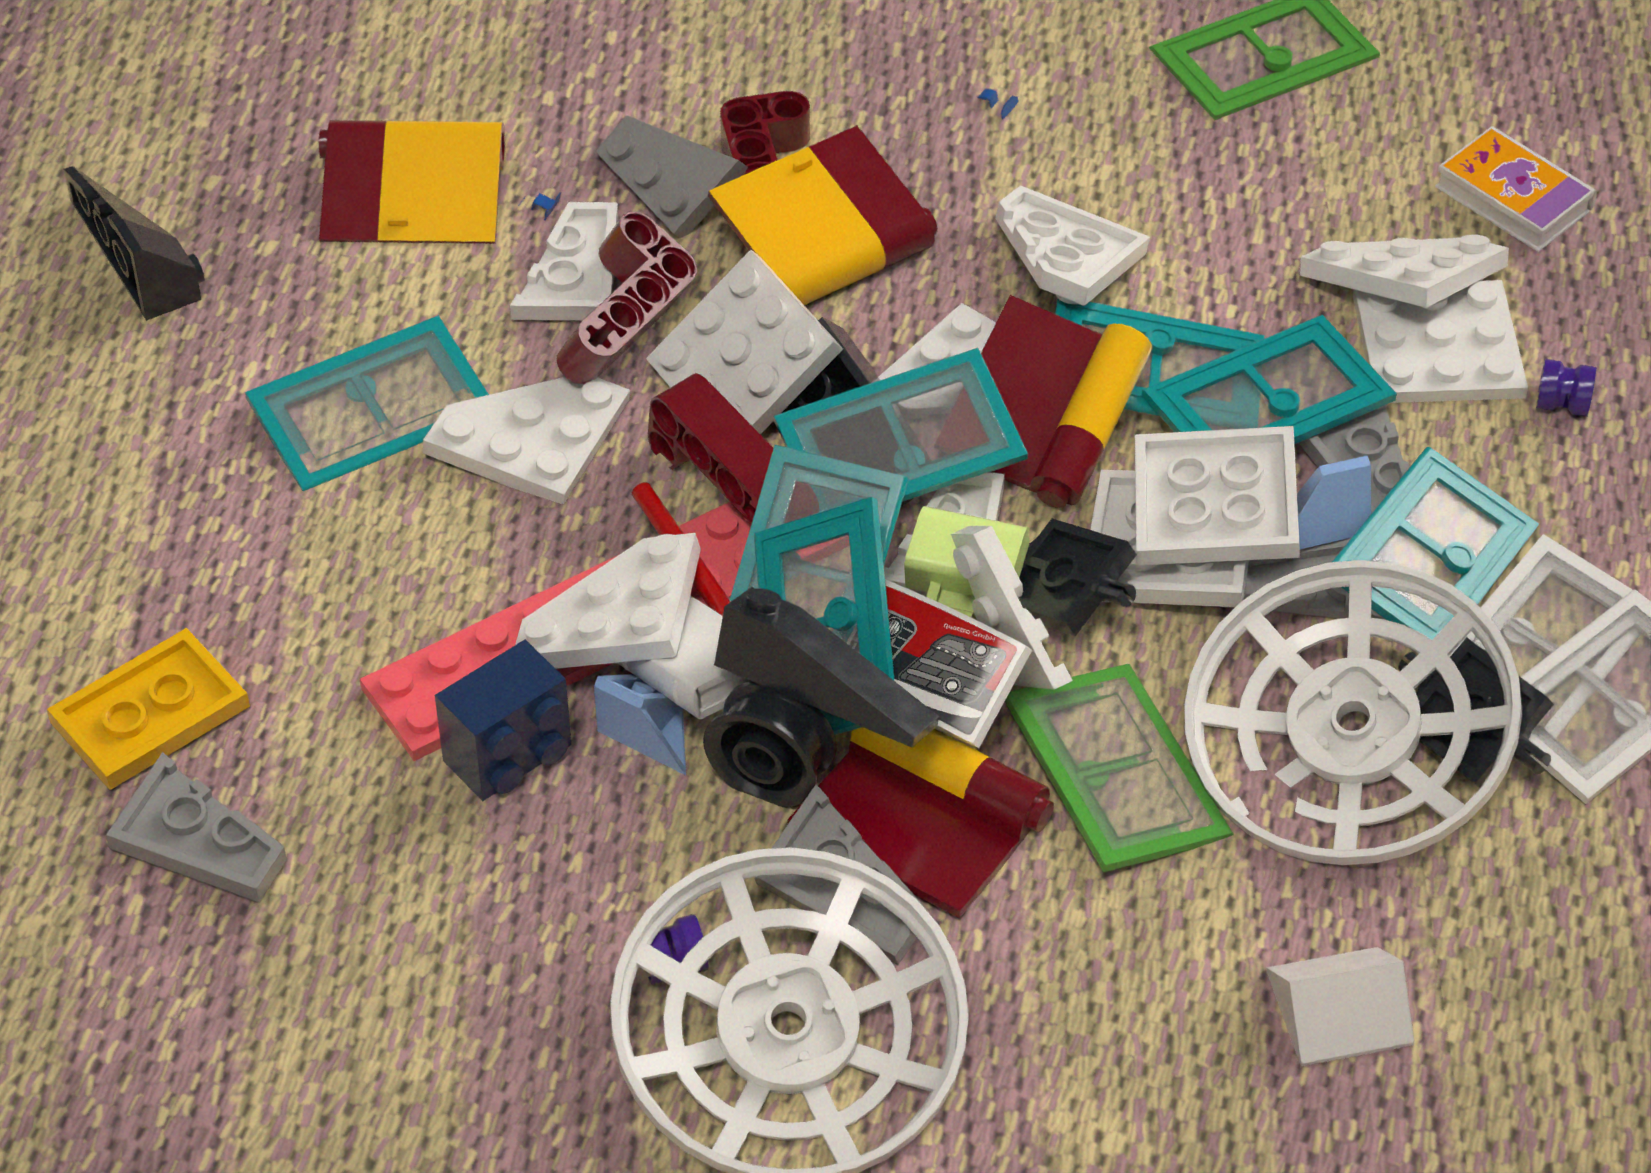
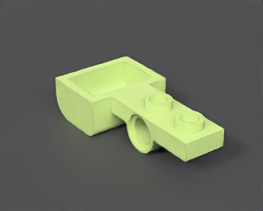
[904,506,1029,620]

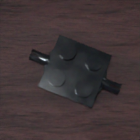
[1018,518,1137,636]
[1398,637,1554,788]

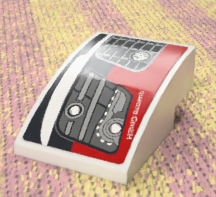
[847,580,1032,748]

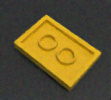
[47,628,250,790]

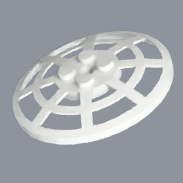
[1184,560,1522,865]
[610,848,968,1173]

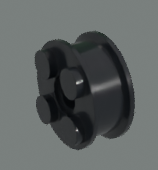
[703,681,837,807]

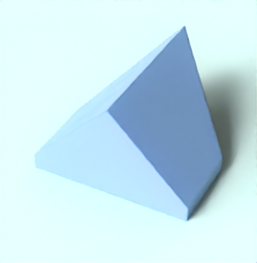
[1297,456,1371,549]
[594,674,686,775]

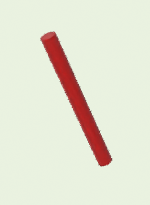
[632,482,731,616]

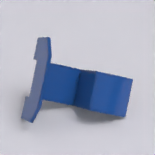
[977,89,1019,120]
[518,192,561,220]

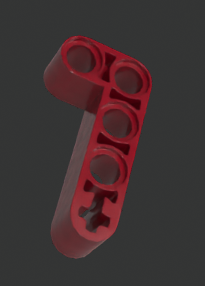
[720,91,810,177]
[556,211,697,384]
[648,373,820,524]

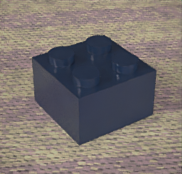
[435,639,572,802]

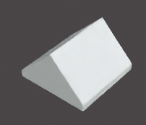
[1266,947,1414,1067]

